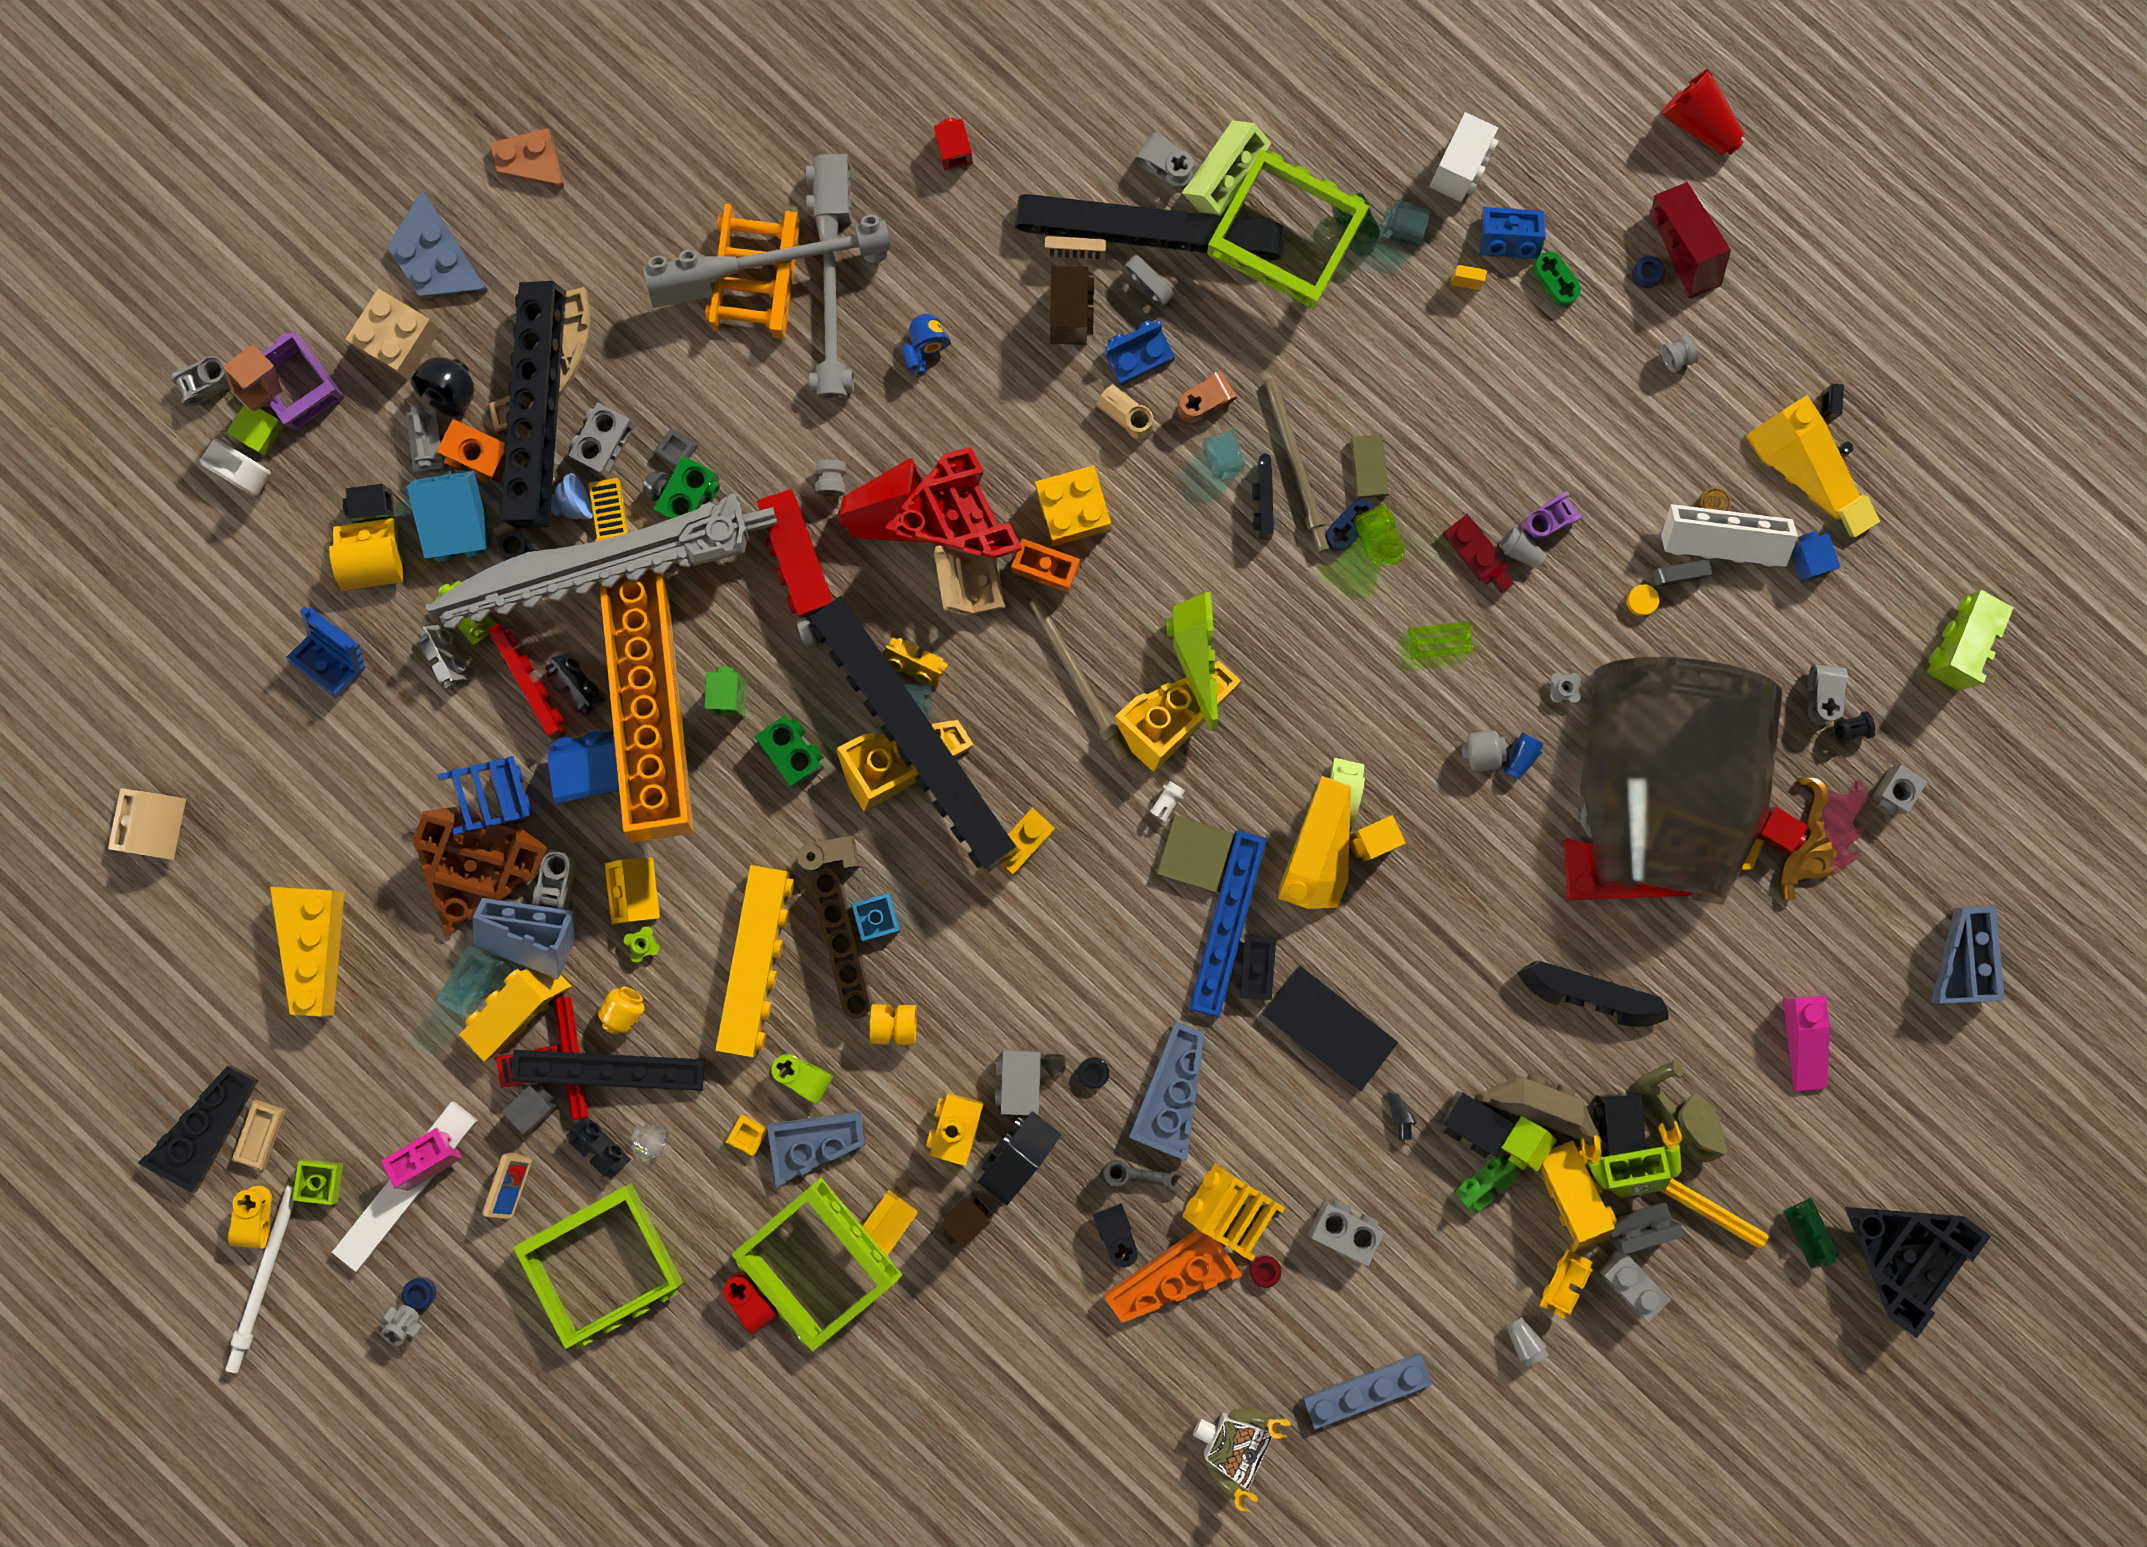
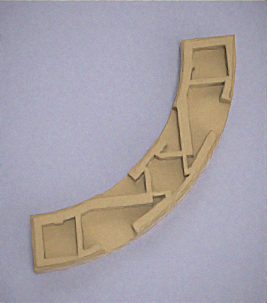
[488,287,590,435]

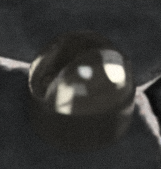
[1041,1054,1066,1078]

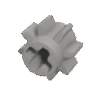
[379,1305,422,1346]

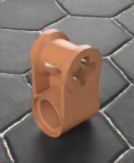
[1177,371,1237,424]

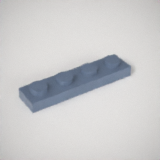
[1303,1353,1433,1429]

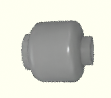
[1461,730,1507,772]

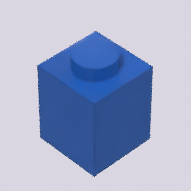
[1792,531,1841,582]

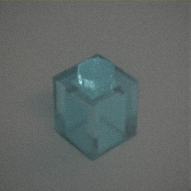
[1382,199,1431,247]
[1202,429,1245,481]

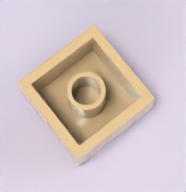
[345,288,440,380]

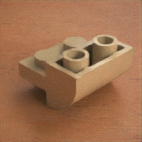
[108,788,186,860]

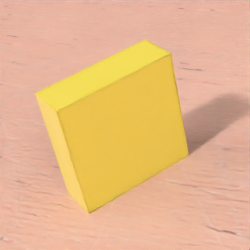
[1837,495,1880,537]

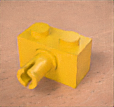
[926,1093,984,1166]

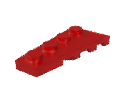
[1564,839,1693,901]

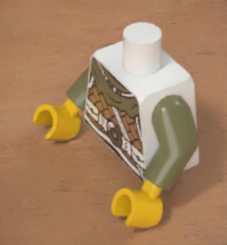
[1193,1407,1290,1512]

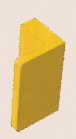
[604,857,660,925]
[862,1190,918,1256]

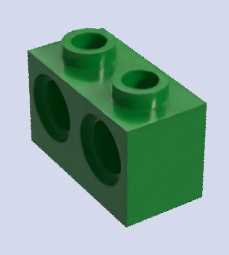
[654,456,720,520]
[755,715,824,789]

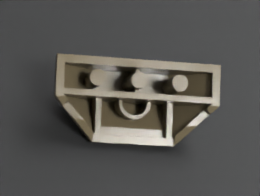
[1476,1073,1602,1145]

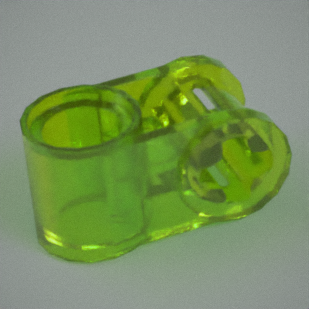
[1354,504,1405,565]

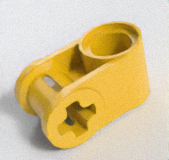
[228,1185,272,1249]

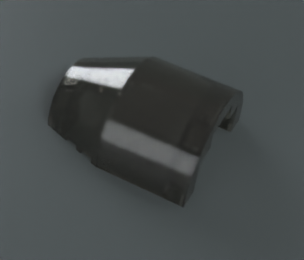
[1580,657,1782,905]

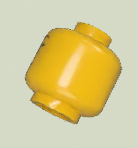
[598,987,645,1035]

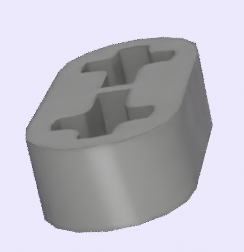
[1124,255,1174,307]

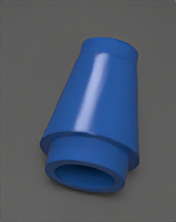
[1504,732,1544,780]

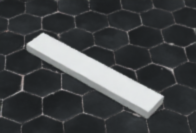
[332,1102,478,1272]

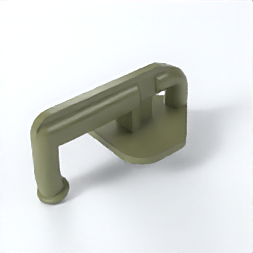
[1636,1059,1727,1162]

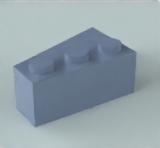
[473,898,575,979]
[1930,906,2005,1004]

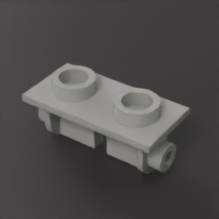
[405,406,444,473]
[418,625,472,689]

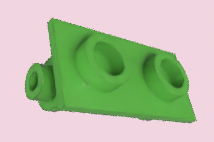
[1453,1154,1520,1214]

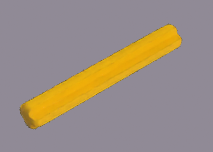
[1661,1179,1768,1249]

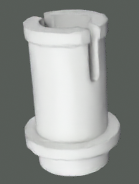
[1149,781,1185,822]

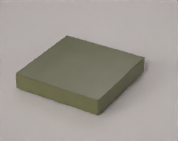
[1157,815,1234,892]

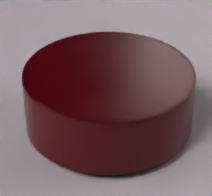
[1249,1255,1282,1288]

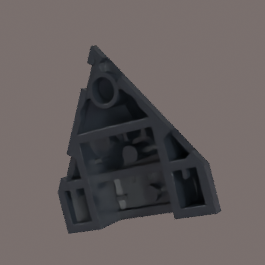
[1844,1207,1991,1338]

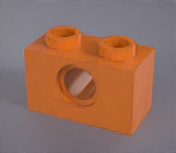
[436,419,506,484]
[1011,538,1080,594]

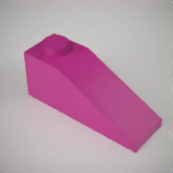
[1783,995,1830,1092]

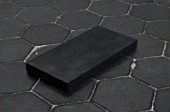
[1261,965,1399,1092]

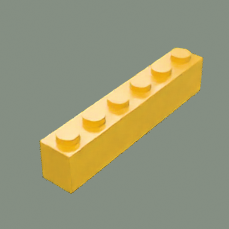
[716,865,794,1057]

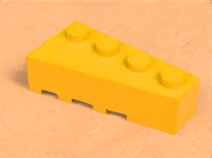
[270,887,345,1016]

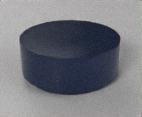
[1632,256,1665,288]
[402,1277,436,1310]

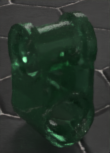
[1332,192,1380,256]

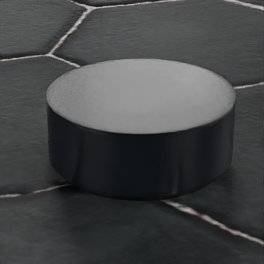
[1078,1057,1109,1089]

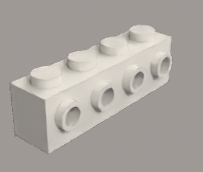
[1661,504,1798,567]

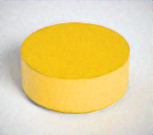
[1626,584,1659,616]

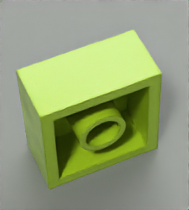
[226,405,285,456]
[293,1159,343,1205]

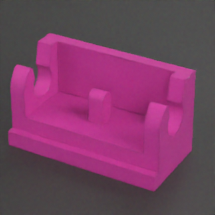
[381,1128,463,1191]

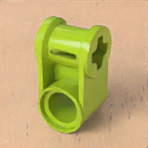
[771,1054,834,1104]

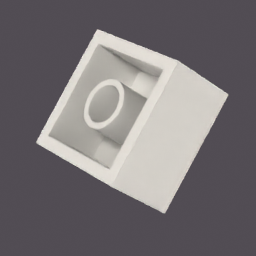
[1429,112,1498,202]

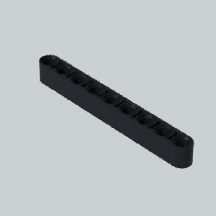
[1015,194,1285,260]

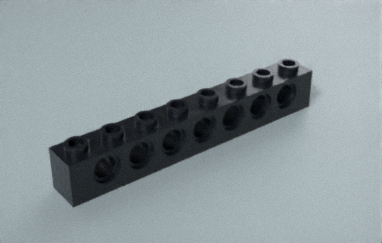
[499,281,566,528]

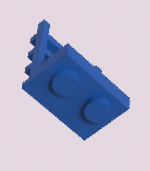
[286,607,366,698]
[437,756,531,835]

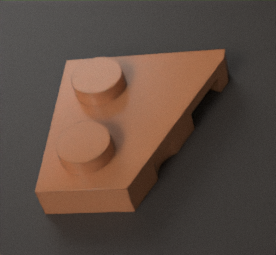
[490,128,565,188]

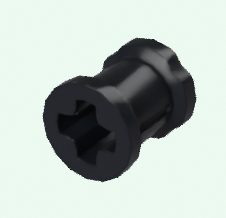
[1834,711,1875,745]

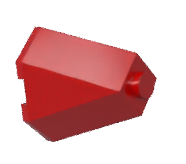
[838,458,927,543]

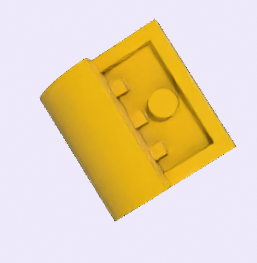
[329,518,403,591]

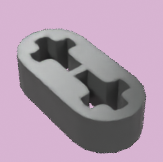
[1652,560,1712,587]

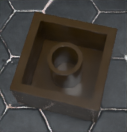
[1050,266,1094,345]

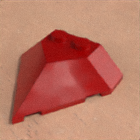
[884,447,1022,559]

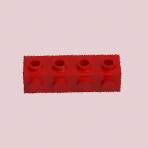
[755,489,834,618]

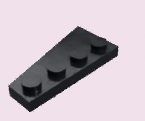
[137,1066,259,1193]

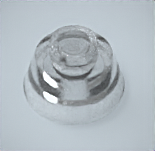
[629,1124,669,1166]

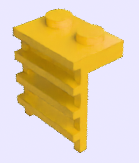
[1182,1163,1286,1261]

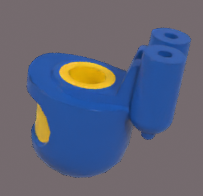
[902,314,951,377]

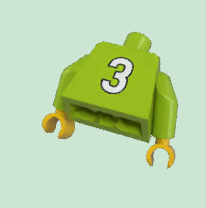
[1581,1121,1682,1197]

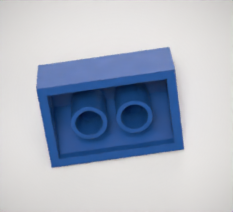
[547,730,619,804]

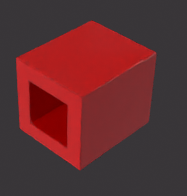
[934,118,973,171]
[1751,806,1808,854]

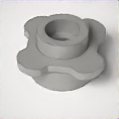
[1550,672,1581,703]

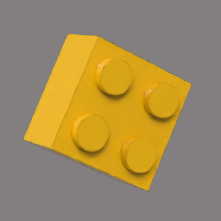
[1035,465,1111,547]

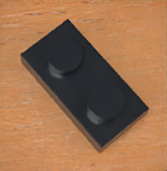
[1240,935,1276,1000]

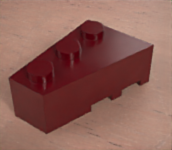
[1650,182,1731,299]

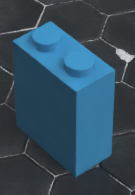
[407,471,491,561]

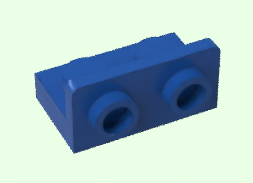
[1479,207,1546,259]
[1104,320,1175,386]

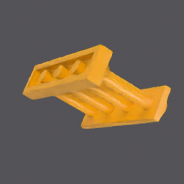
[705,204,801,339]

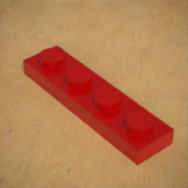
[488,623,565,739]

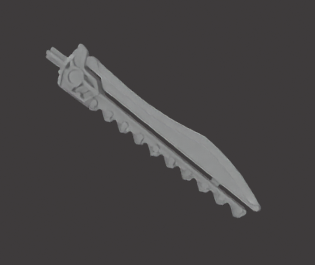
[425,493,778,629]

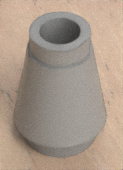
[1499,527,1547,569]
[1506,1317,1549,1368]

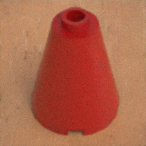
[1661,69,1745,155]

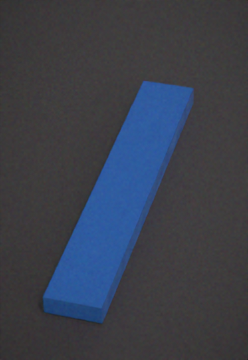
[1189,830,1267,1018]

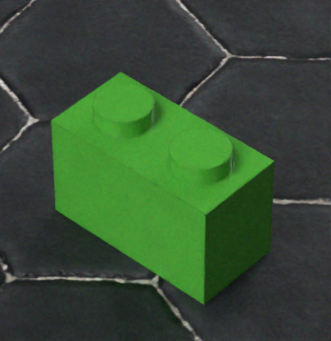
[704,667,747,717]

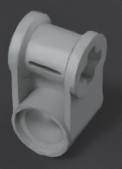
[1135,133,1193,188]
[170,356,230,407]
[1806,664,1848,726]
[533,852,576,910]

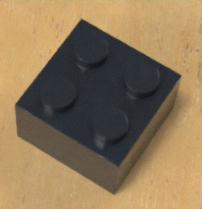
[977,1111,1062,1206]

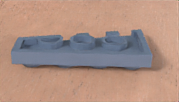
[1129,1021,1205,1161]

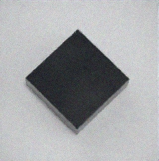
[1821,384,1844,422]

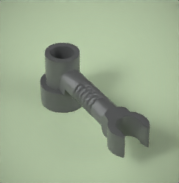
[1103,1160,1184,1192]

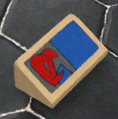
[482,1152,532,1219]

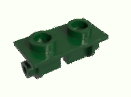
[1783,1197,1839,1268]

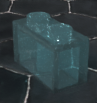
[436,946,504,1016]

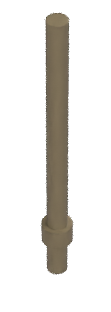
[1264,377,1330,553]
[1029,598,1129,762]

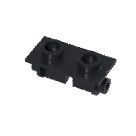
[545,654,605,716]
[566,1117,631,1180]

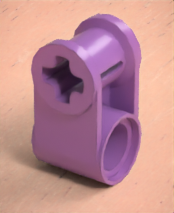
[1521,491,1583,543]

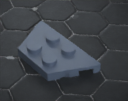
[387,191,488,299]

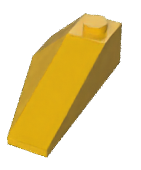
[1745,395,1860,520]
[1114,661,1241,772]
[837,720,974,812]
[1278,776,1351,909]

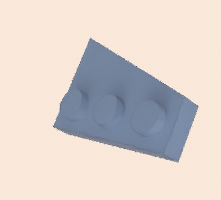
[767,1111,866,1187]

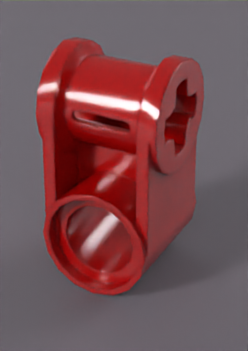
[723,1271,779,1335]

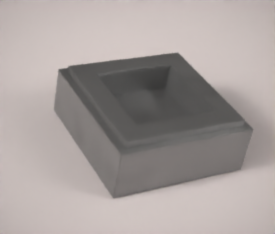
[654,427,698,468]

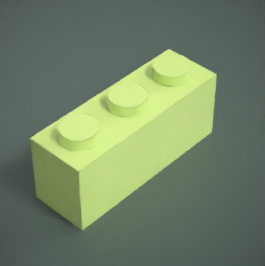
[1182,120,1271,216]

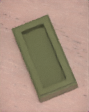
[1351,434,1389,499]

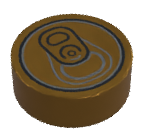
[1698,487,1731,511]

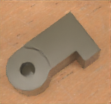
[797,835,860,871]

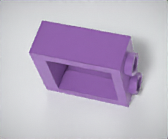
[260,331,344,432]

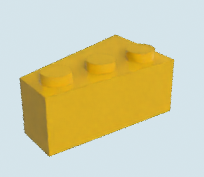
[459,968,571,1062]
[1539,1140,1617,1253]

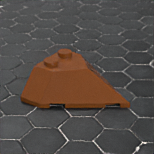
[413,807,547,937]

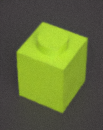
[1501,1116,1557,1172]

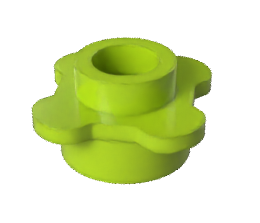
[624,926,660,962]

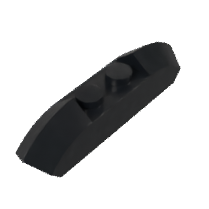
[1517,961,1669,1027]

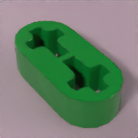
[1533,252,1581,307]

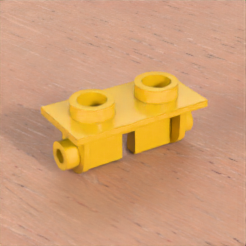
[884,638,948,689]
[1539,1249,1593,1319]

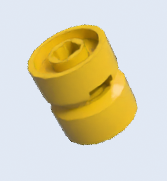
[870,1004,917,1046]

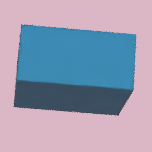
[852,893,901,942]

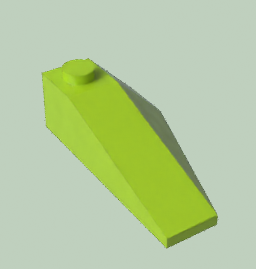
[1166,592,1218,731]

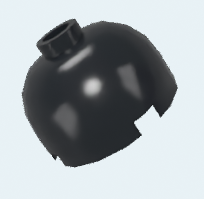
[410,357,475,417]

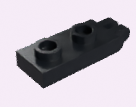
[1252,454,1274,540]

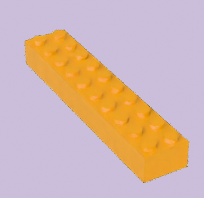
[595,536,694,843]

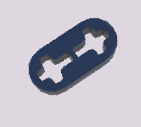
[1326,500,1375,551]

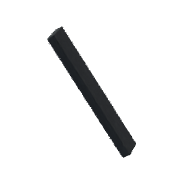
[511,1050,705,1091]

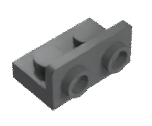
[1611,1202,1685,1255]

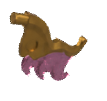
[1778,777,1868,900]

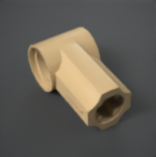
[1096,384,1154,440]

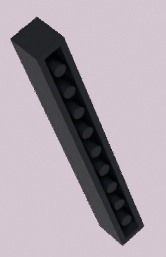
[811,596,1019,872]

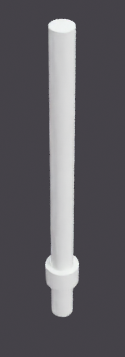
[225,1185,295,1373]

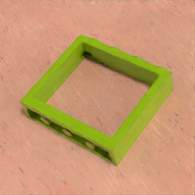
[1207,150,1369,310]
[731,1177,903,1352]
[513,1183,683,1349]

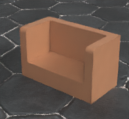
[222,344,282,412]

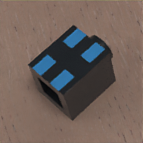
[343,484,394,523]

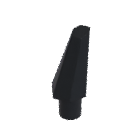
[1386,1092,1417,1140]

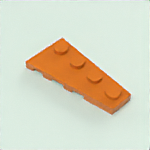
[1103,1229,1242,1323]

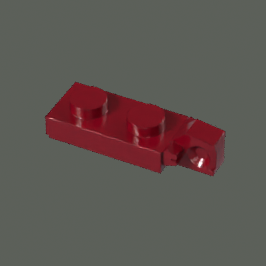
[1442,513,1514,593]

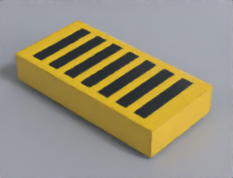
[588,478,629,539]

